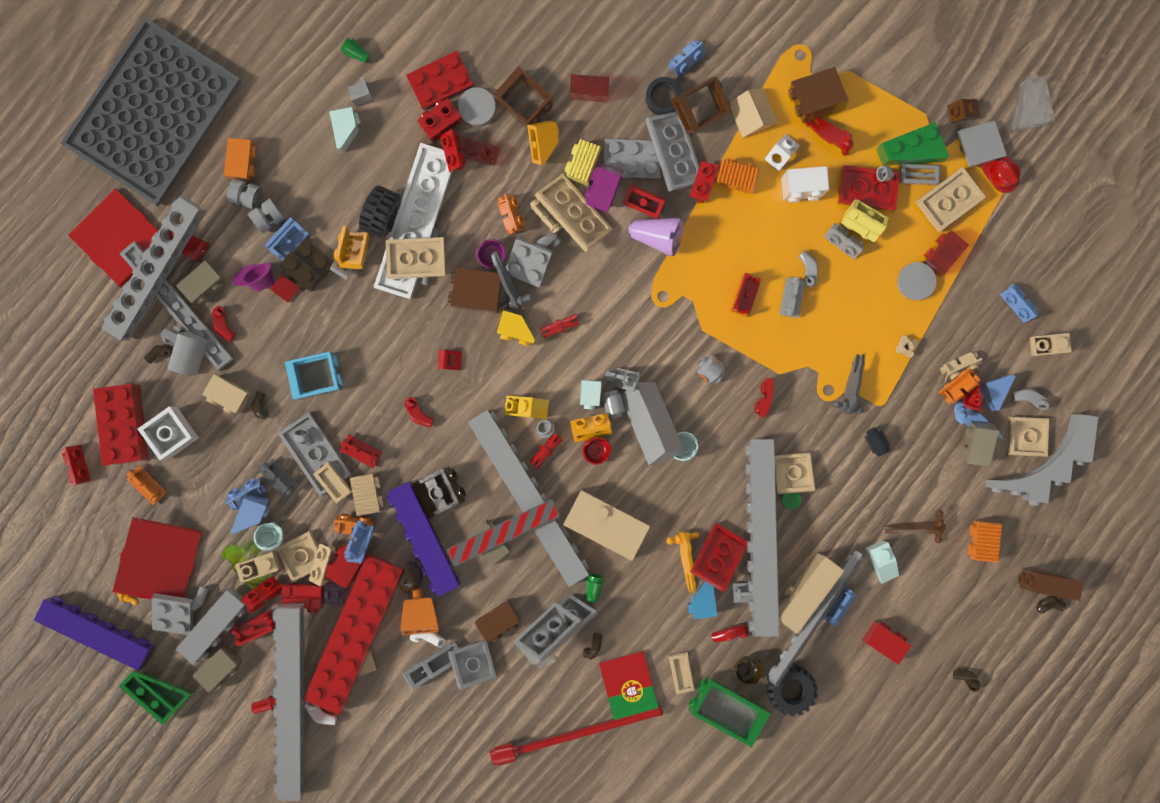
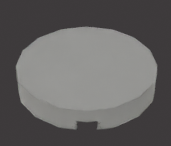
[458,88,496,126]
[897,262,936,300]

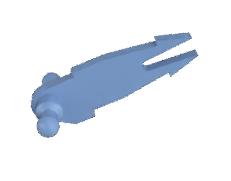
[954,399,1003,444]

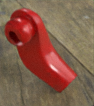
[212,306,236,342]
[404,397,434,428]
[711,624,749,642]

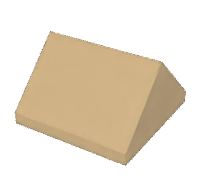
[730,88,778,138]

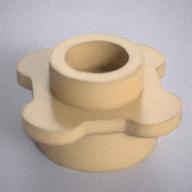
[896,336,918,358]

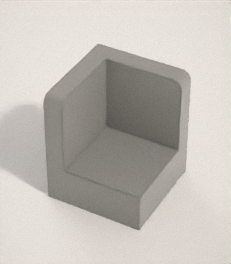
[348,77,373,107]

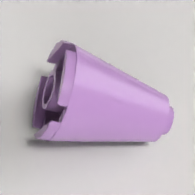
[628,218,683,256]

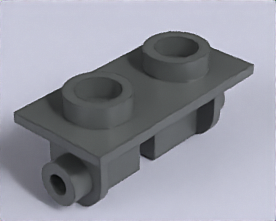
[259,458,300,499]

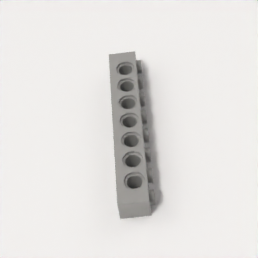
[102,197,206,341]

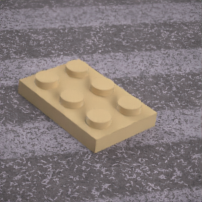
[915,167,986,232]
[386,237,446,279]

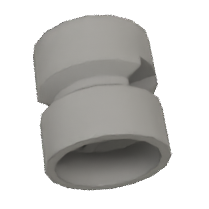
[226,178,262,210]
[248,198,285,233]

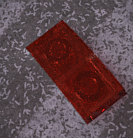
[459,136,501,166]

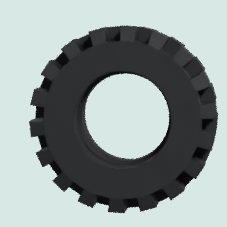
[359,185,401,239]
[766,663,818,716]

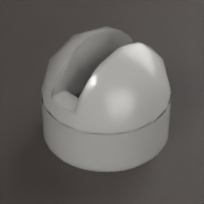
[876,166,894,182]
[294,429,310,445]

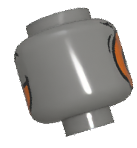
[697,355,725,384]

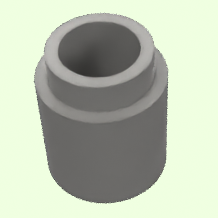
[602,390,625,419]

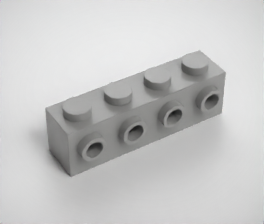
[175,587,247,664]

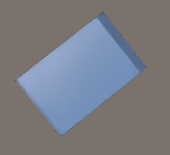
[981,375,1016,411]

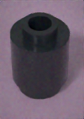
[864,427,891,457]

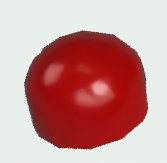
[582,436,612,465]

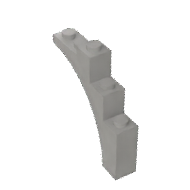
[985,414,1098,506]

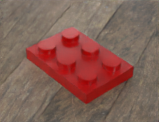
[406,50,474,111]
[837,165,900,211]
[690,523,747,592]

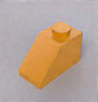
[527,121,559,165]

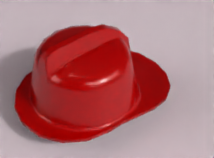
[981,156,1021,193]

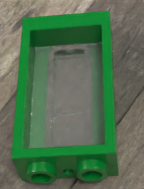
[688,676,771,748]

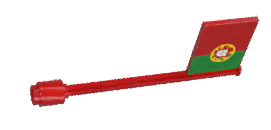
[490,651,663,766]

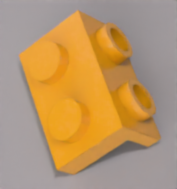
[334,226,370,269]
[570,413,612,442]

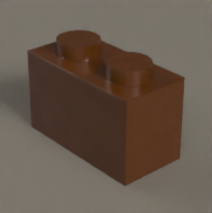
[474,600,521,643]

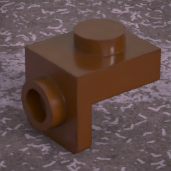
[947,99,981,123]

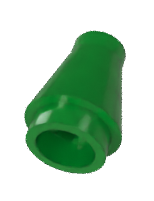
[340,37,370,64]
[586,573,605,604]

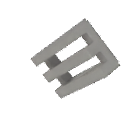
[899,164,940,186]

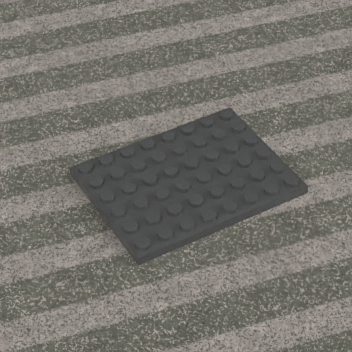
[60,17,242,207]

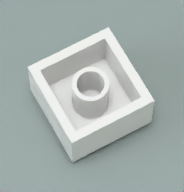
[781,167,829,203]
[138,406,199,461]

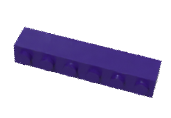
[387,481,461,597]
[33,596,155,671]

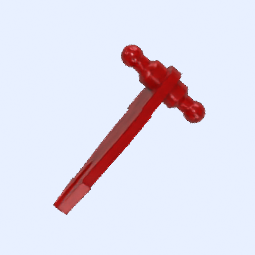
[804,118,854,156]

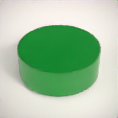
[781,493,801,510]

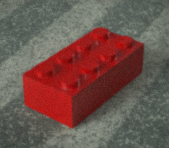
[93,384,149,466]

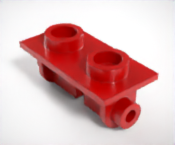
[440,129,467,172]
[690,161,719,203]
[963,377,983,412]
[340,434,382,469]
[61,445,91,486]
[240,576,283,613]

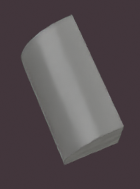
[167,331,208,375]

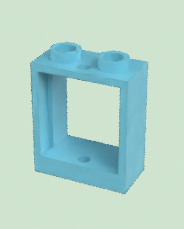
[285,352,344,400]

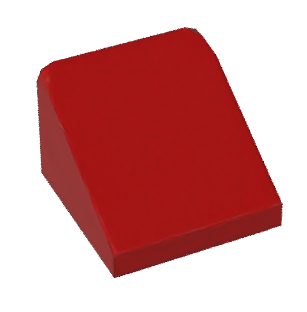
[270,275,300,303]
[438,350,462,371]

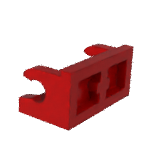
[170,231,210,262]
[730,272,761,317]
[231,610,276,647]

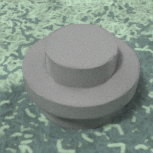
[536,420,555,439]

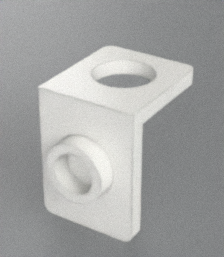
[765,134,800,170]

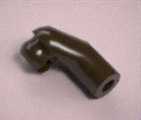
[144,345,172,364]
[251,391,268,419]
[1036,596,1066,614]
[583,633,603,660]
[953,670,980,692]

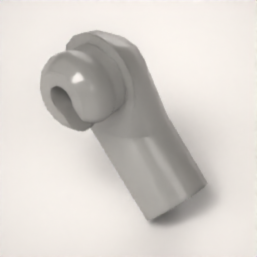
[193,587,209,612]

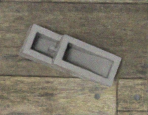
[401,641,458,690]

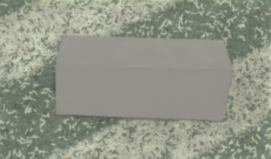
[621,382,685,466]
[514,594,598,665]

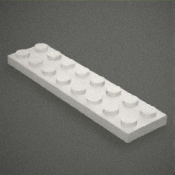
[374,143,452,300]

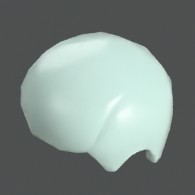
[674,432,699,461]
[254,522,284,551]

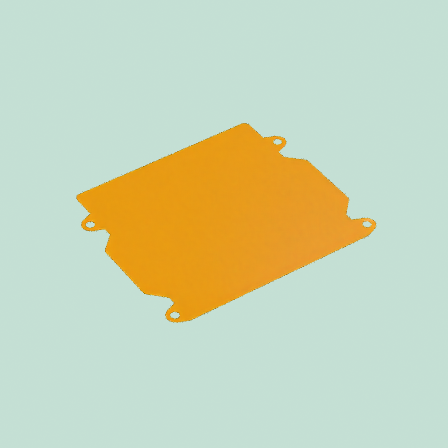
[651,44,1003,406]

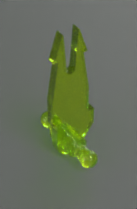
[221,545,265,589]

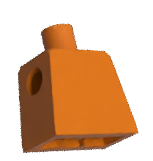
[400,588,439,636]

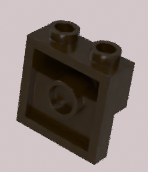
[279,238,334,292]
[413,466,466,518]

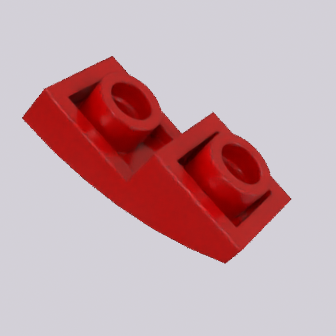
[754,378,774,418]

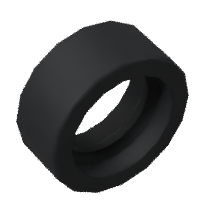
[646,77,682,115]

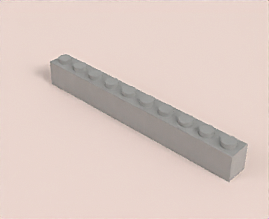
[468,410,590,587]
[745,439,779,636]
[273,603,305,801]

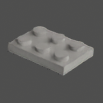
[604,139,661,180]

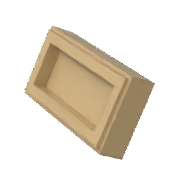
[313,462,352,504]
[668,652,695,694]

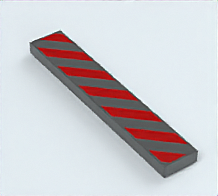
[446,499,560,567]

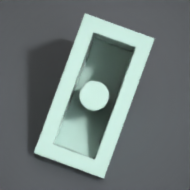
[330,107,361,153]
[580,380,601,410]
[865,541,899,584]

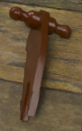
[883,510,946,544]

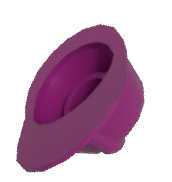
[232,263,275,292]

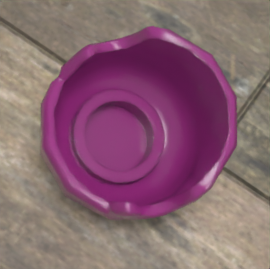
[477,239,506,269]

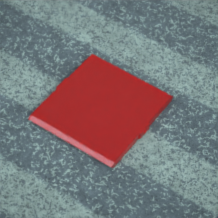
[68,188,159,288]
[112,517,202,600]

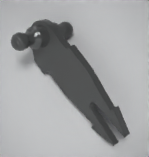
[491,251,533,310]
[833,354,865,414]

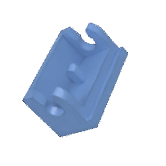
[265,217,310,261]

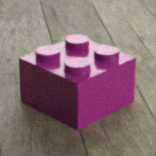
[584,163,624,212]

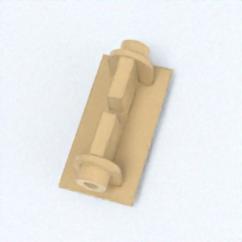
[530,199,563,233]
[940,352,983,383]
[309,544,337,586]

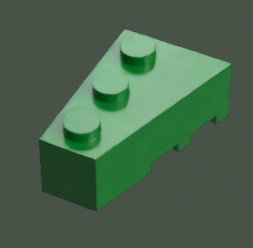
[876,122,950,166]
[119,670,195,725]

